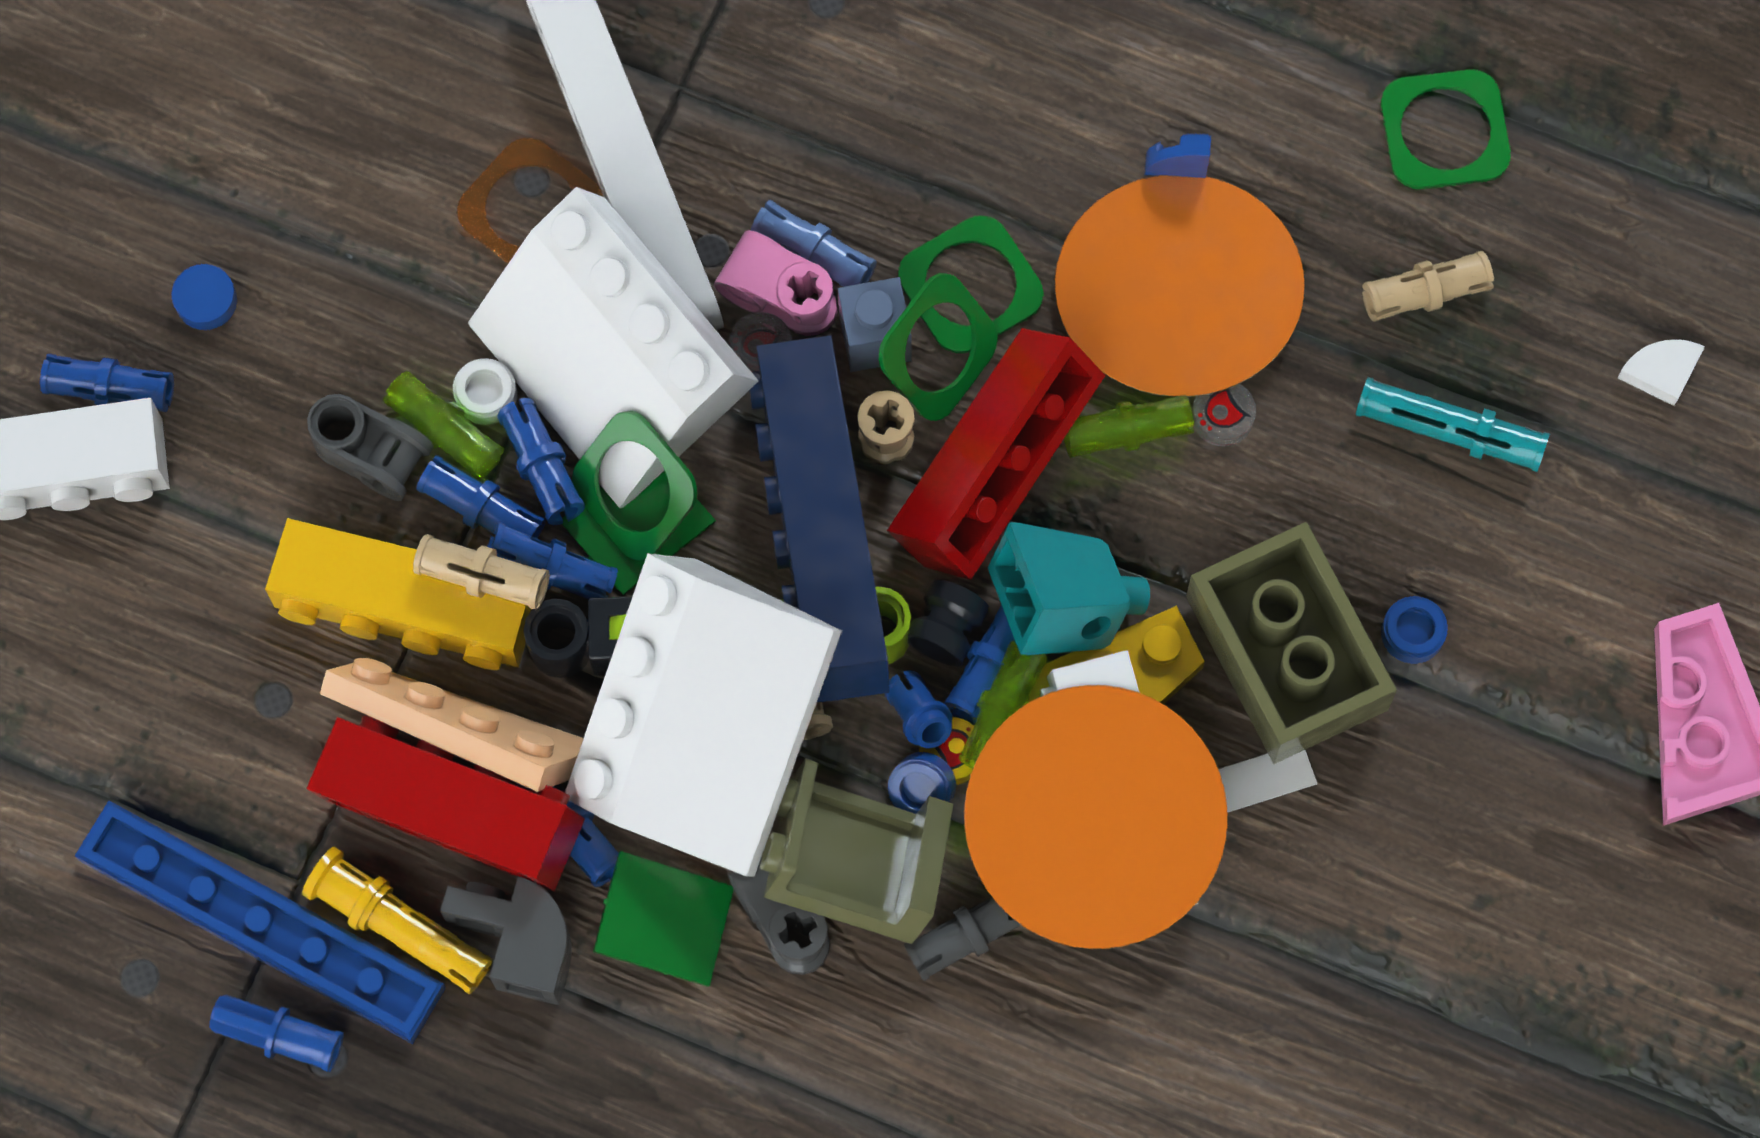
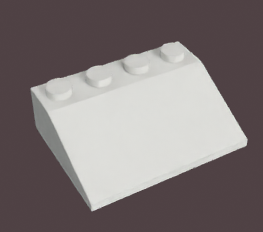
[468,187,759,508]
[565,554,842,877]

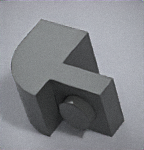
[440,876,572,1005]

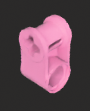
[714,230,838,336]

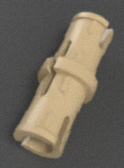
[1362,251,1494,322]
[413,534,550,610]

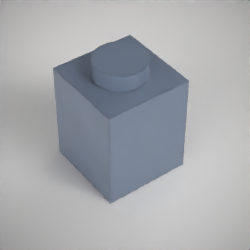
[838,277,912,372]

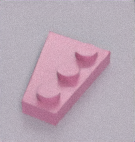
[1654,603,1760,826]

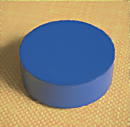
[172,264,237,330]
[1381,596,1448,664]
[888,752,956,814]

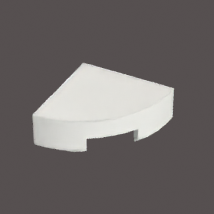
[1618,340,1705,406]

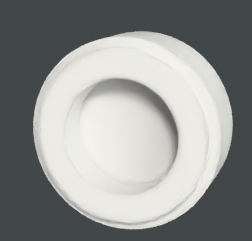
[453,358,518,425]

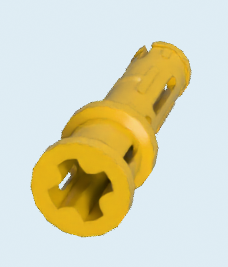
[302,846,493,994]

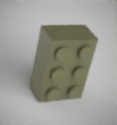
[1186,521,1397,764]

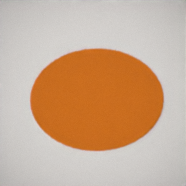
[1055,175,1304,396]
[964,685,1228,949]

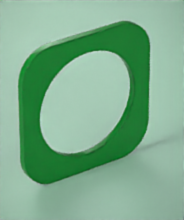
[1381,70,1511,189]
[898,216,1044,354]
[879,273,998,421]
[572,411,697,561]

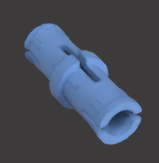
[751,200,877,287]

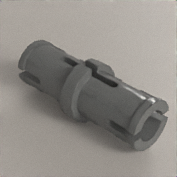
[903,897,1021,981]

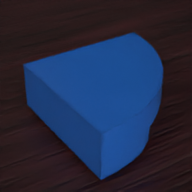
[1144,134,1211,178]

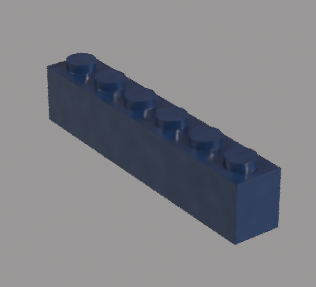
[749,335,890,703]

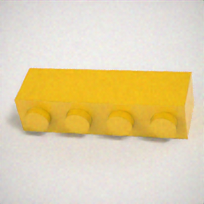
[265,518,532,670]

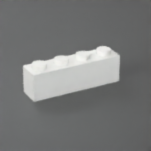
[0,398,170,520]

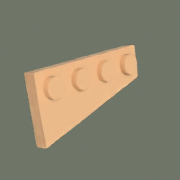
[320,658,584,792]

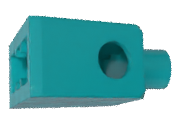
[987,522,1150,655]

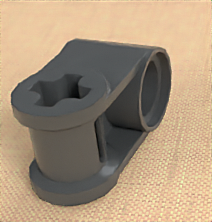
[307,394,434,501]
[727,860,830,975]

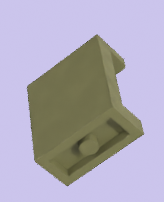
[760,759,954,944]

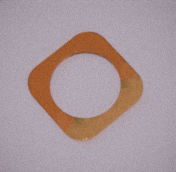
[457,138,603,264]

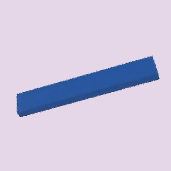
[75,801,446,1044]

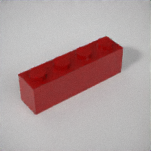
[886,328,1106,580]
[306,715,585,891]

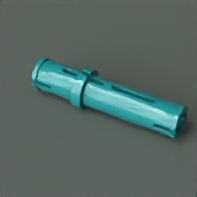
[1356,377,1550,472]

